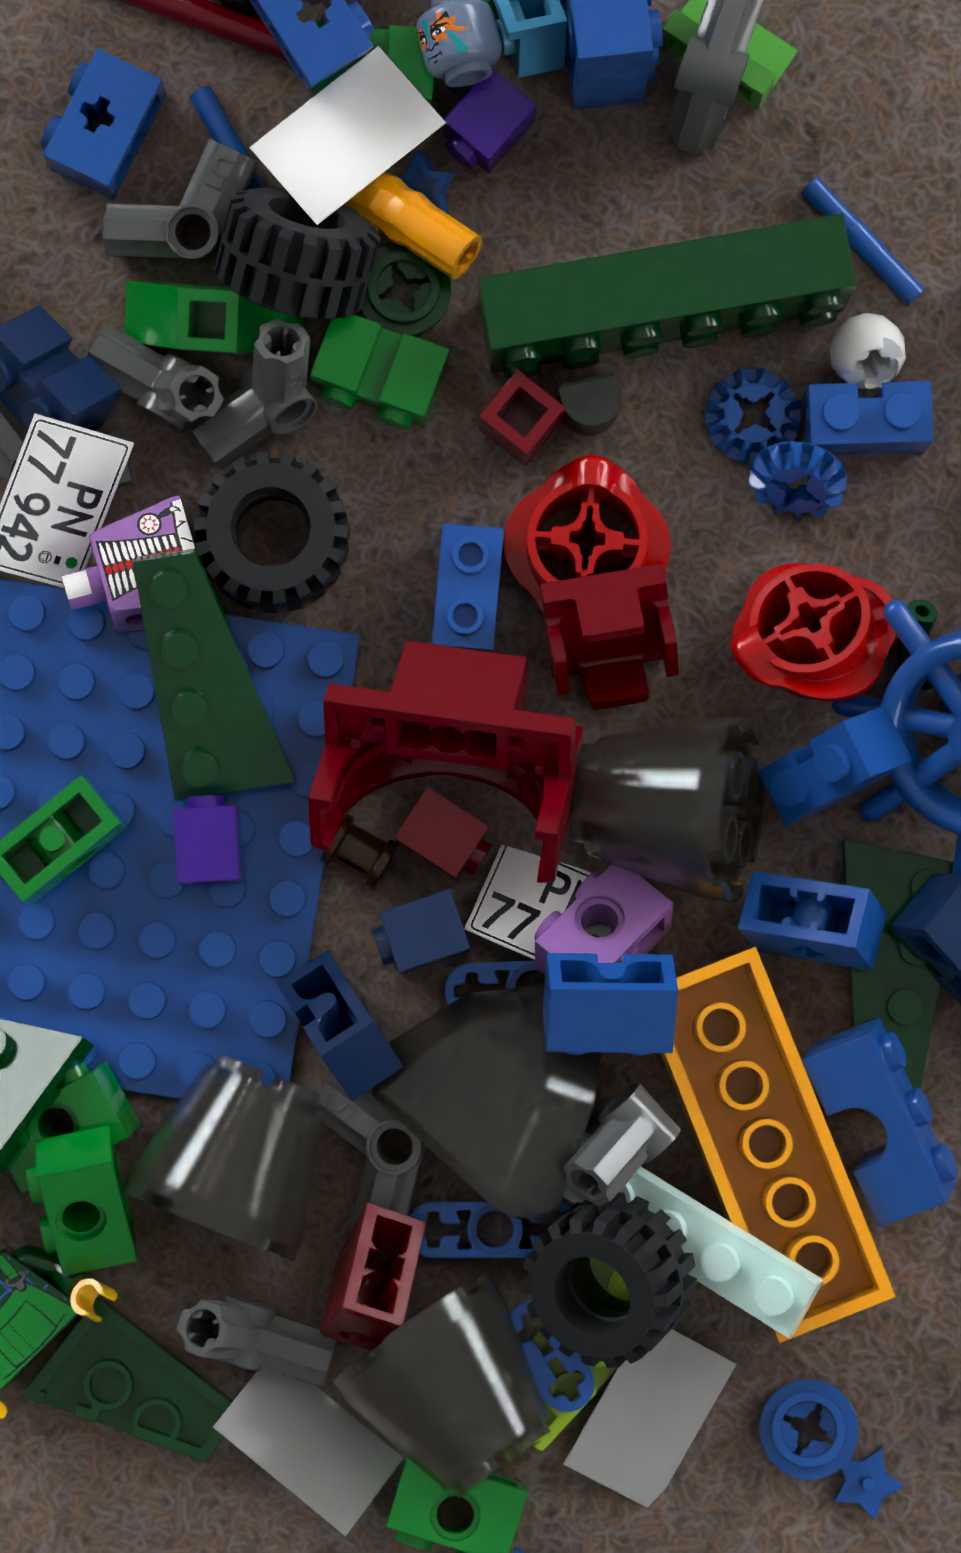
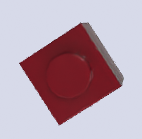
[479,369,565,467]
[394,786,493,880]

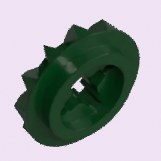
[360,242,451,336]

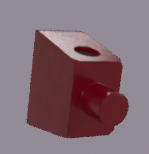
[320,1203,426,1351]

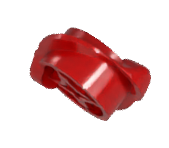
[503,455,671,613]
[730,563,897,702]

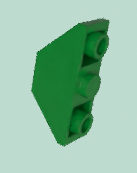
[124,280,306,353]

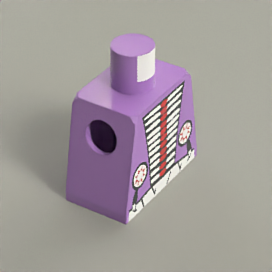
[61,495,195,632]

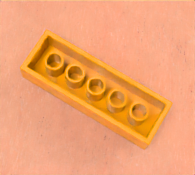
[660,947,896,1343]

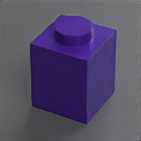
[443,68,536,174]
[173,795,243,886]

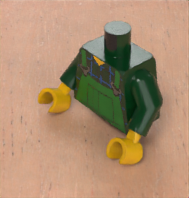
[0,1244,118,1419]

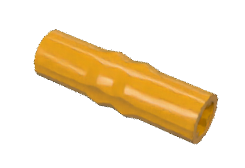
[343,172,482,280]

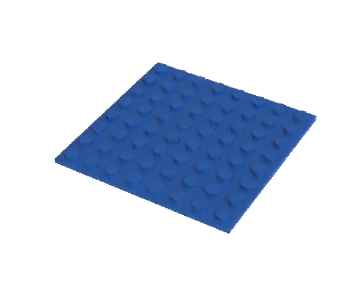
[0,579,361,1115]

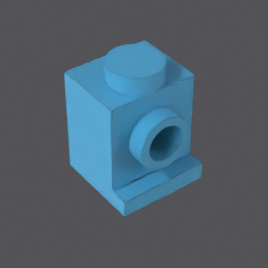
[493,0,567,78]

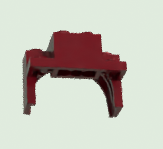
[308,641,583,883]

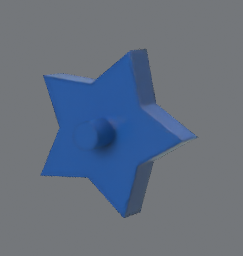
[399,151,456,214]
[833,1447,904,1520]

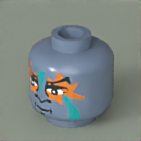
[416,0,502,87]

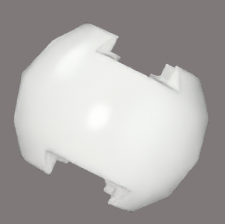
[829,313,906,390]

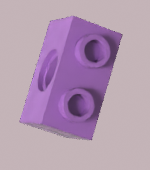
[534,858,673,974]

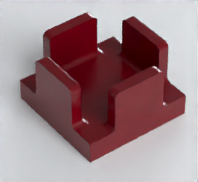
[541,564,679,710]

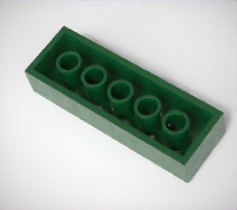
[478,213,857,379]

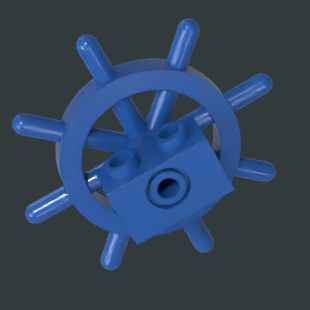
[832,600,961,874]

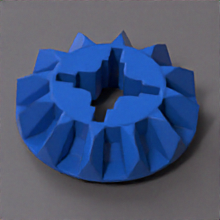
[705,368,801,464]
[748,441,847,521]
[759,1379,859,1480]

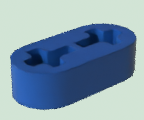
[506,1300,594,1412]

